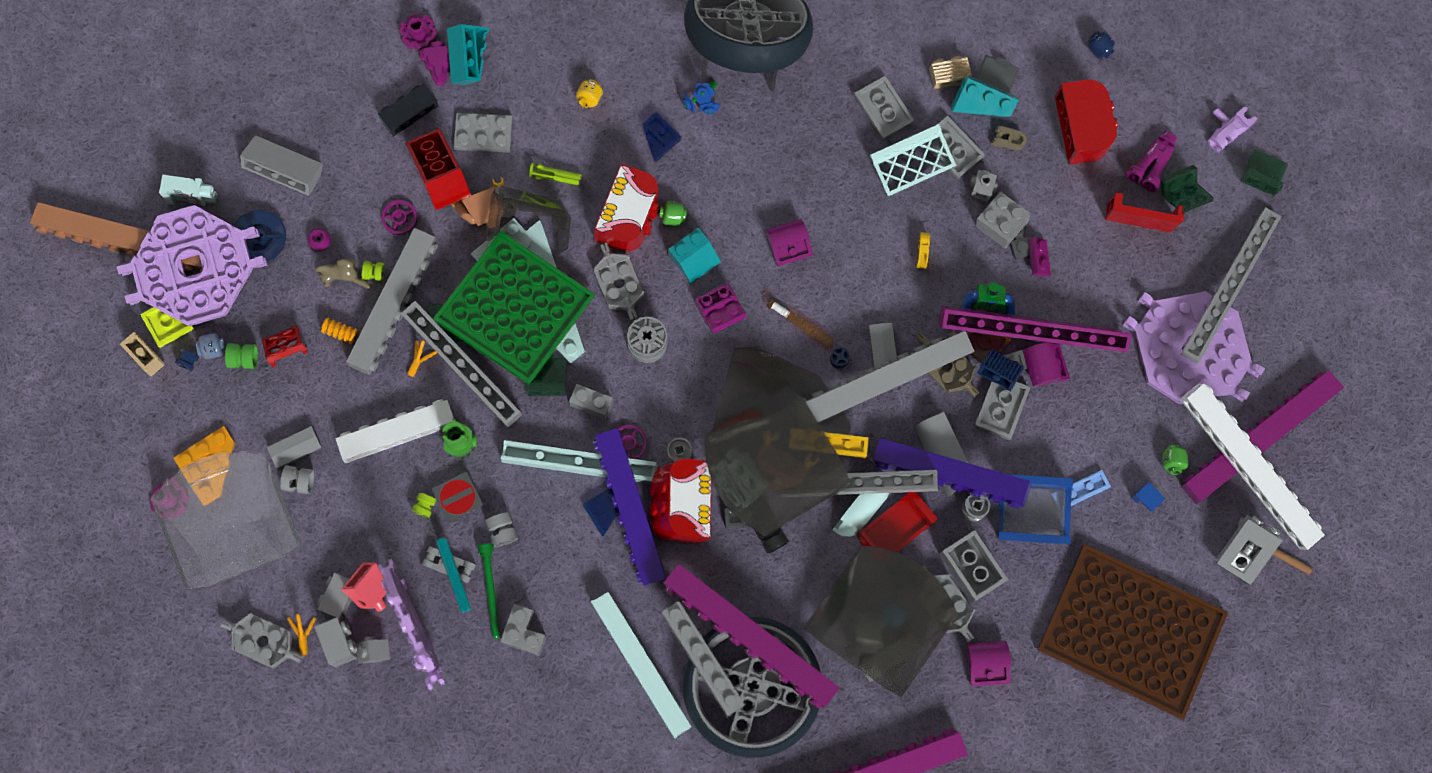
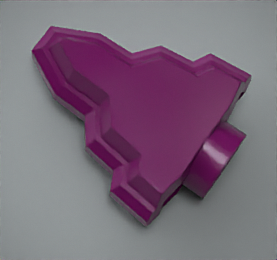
[419,41,450,87]

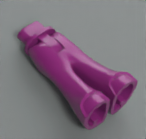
[1126,131,1177,192]

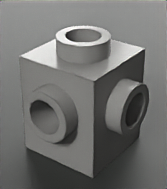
[970,170,998,202]

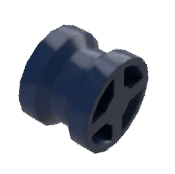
[830,347,850,369]
[174,349,199,371]

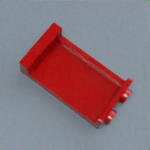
[1105,193,1185,233]
[858,492,938,565]

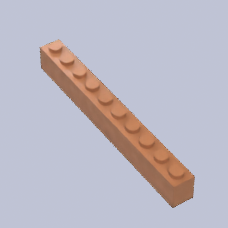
[30,202,203,273]

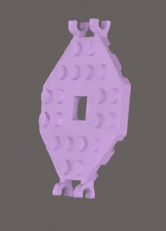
[117,205,268,326]
[1122,292,1265,404]
[377,559,445,690]

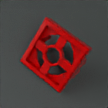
[262,325,308,367]

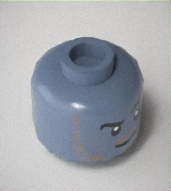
[196,333,226,360]

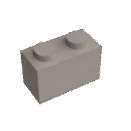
[569,384,613,420]
[317,573,352,620]

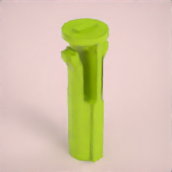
[529,162,582,186]

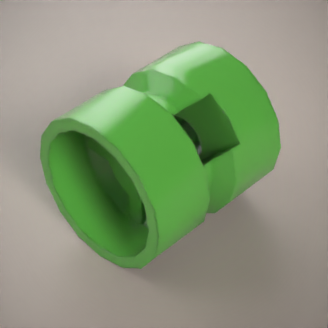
[225,343,258,369]

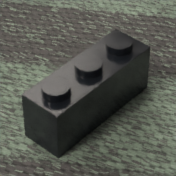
[378,83,439,137]

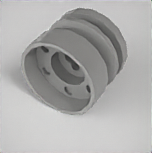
[627,316,667,363]

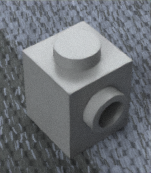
[356,636,390,663]

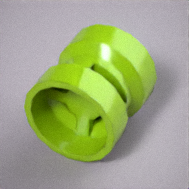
[362,261,385,281]
[411,493,437,518]

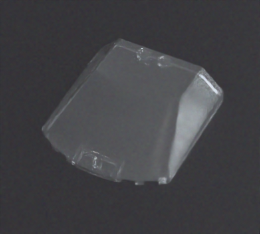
[151,451,302,591]

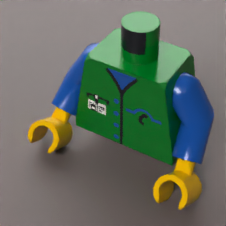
[962,282,1015,315]

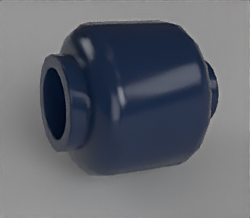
[1088,31,1115,58]

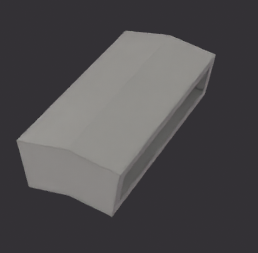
[869,323,897,370]
[267,426,322,469]

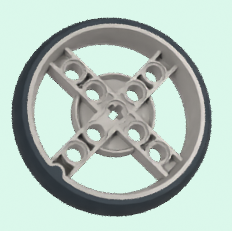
[684,0,813,73]
[683,616,821,758]

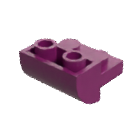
[765,219,813,266]
[694,283,747,334]
[1022,342,1070,386]
[967,641,1012,686]

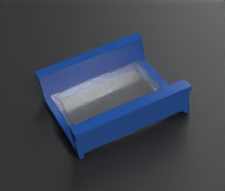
[998,474,1073,545]

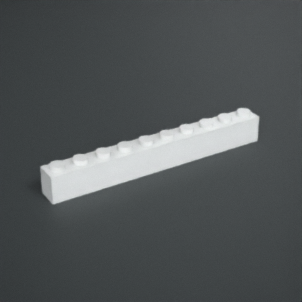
[1180,383,1324,550]

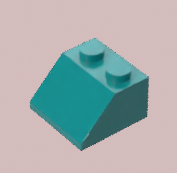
[668,228,721,284]

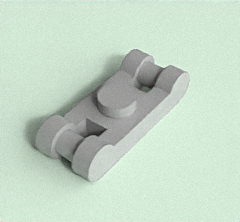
[421,546,476,583]

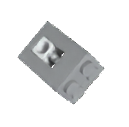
[1216,515,1283,585]

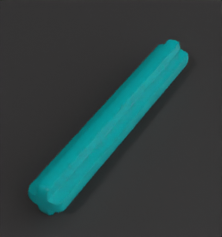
[436,537,471,613]

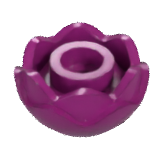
[307,228,331,251]

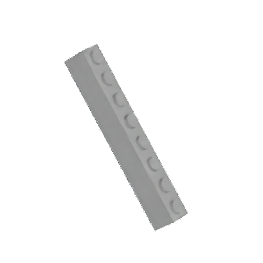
[346,228,438,375]
[401,301,522,428]

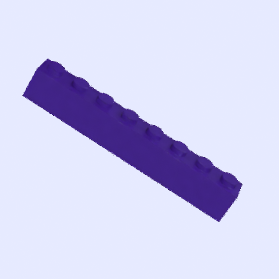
[593,428,666,586]
[873,438,1031,508]

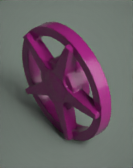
[381,200,417,235]
[619,425,647,459]

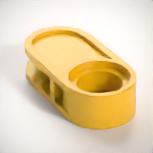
[916,232,930,269]

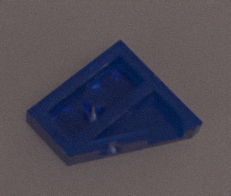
[643,112,682,163]
[583,488,619,537]

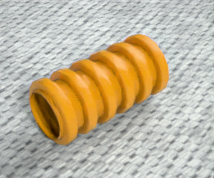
[321,317,359,345]

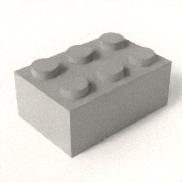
[939,530,1008,603]

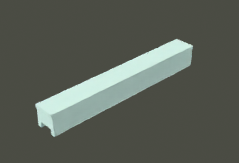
[501,440,657,484]
[591,592,691,739]

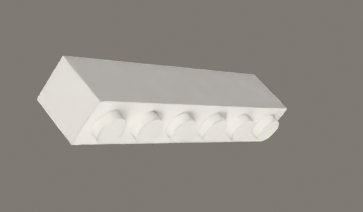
[335,399,454,463]

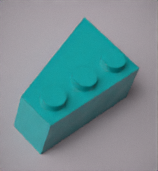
[447,24,489,85]
[950,74,1019,117]

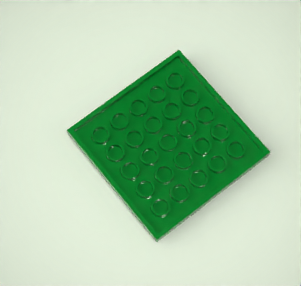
[434,231,595,385]

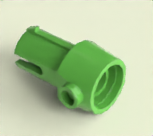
[442,419,477,457]

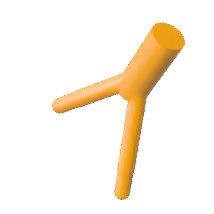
[407,340,437,377]
[287,614,316,655]

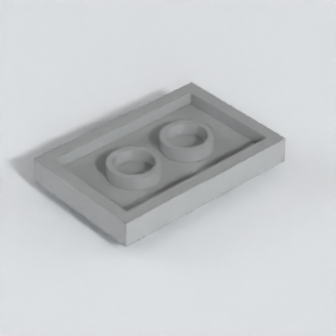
[854,76,915,140]
[454,113,512,153]
[923,116,985,180]
[974,381,1031,440]

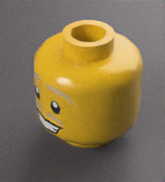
[576,80,603,108]

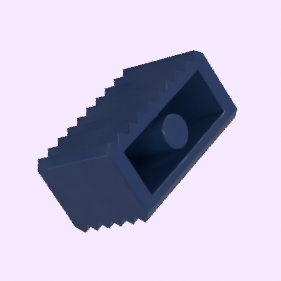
[977,349,1024,392]

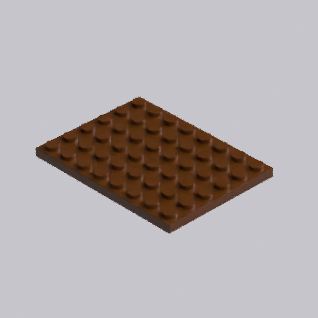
[1037,544,1228,720]

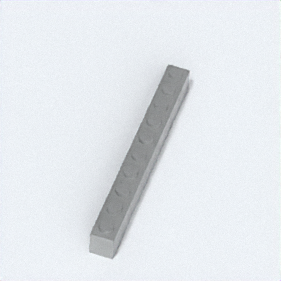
[791,330,975,429]

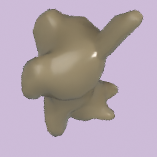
[315,259,370,289]

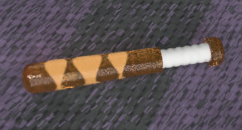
[766,298,834,347]

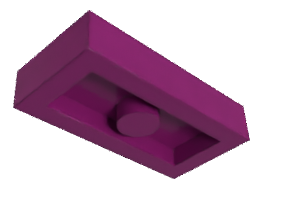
[1028,237,1051,277]

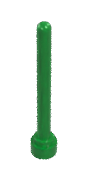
[477,544,500,639]

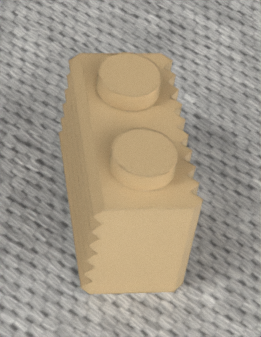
[929,56,972,89]
[120,332,165,377]

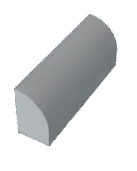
[240,135,323,196]
[914,412,968,496]

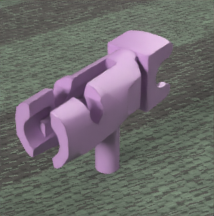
[1208,107,1257,153]

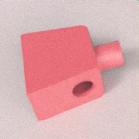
[341,563,387,612]

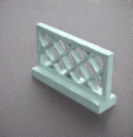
[869,124,956,196]

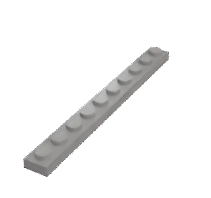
[1181,207,1281,364]

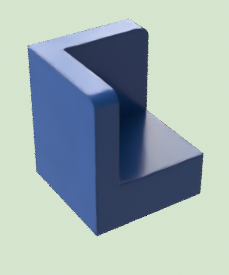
[1132,482,1165,512]

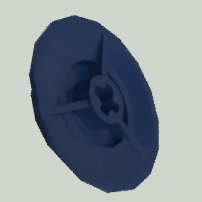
[233,210,287,262]

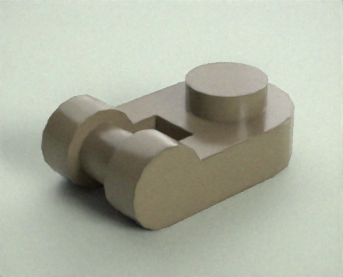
[991,126,1027,150]

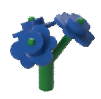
[682,81,720,114]

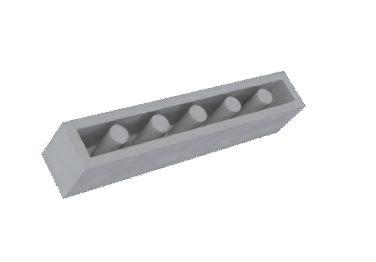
[662,601,745,717]

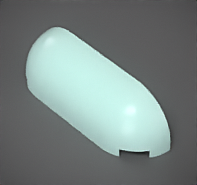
[833,471,889,537]

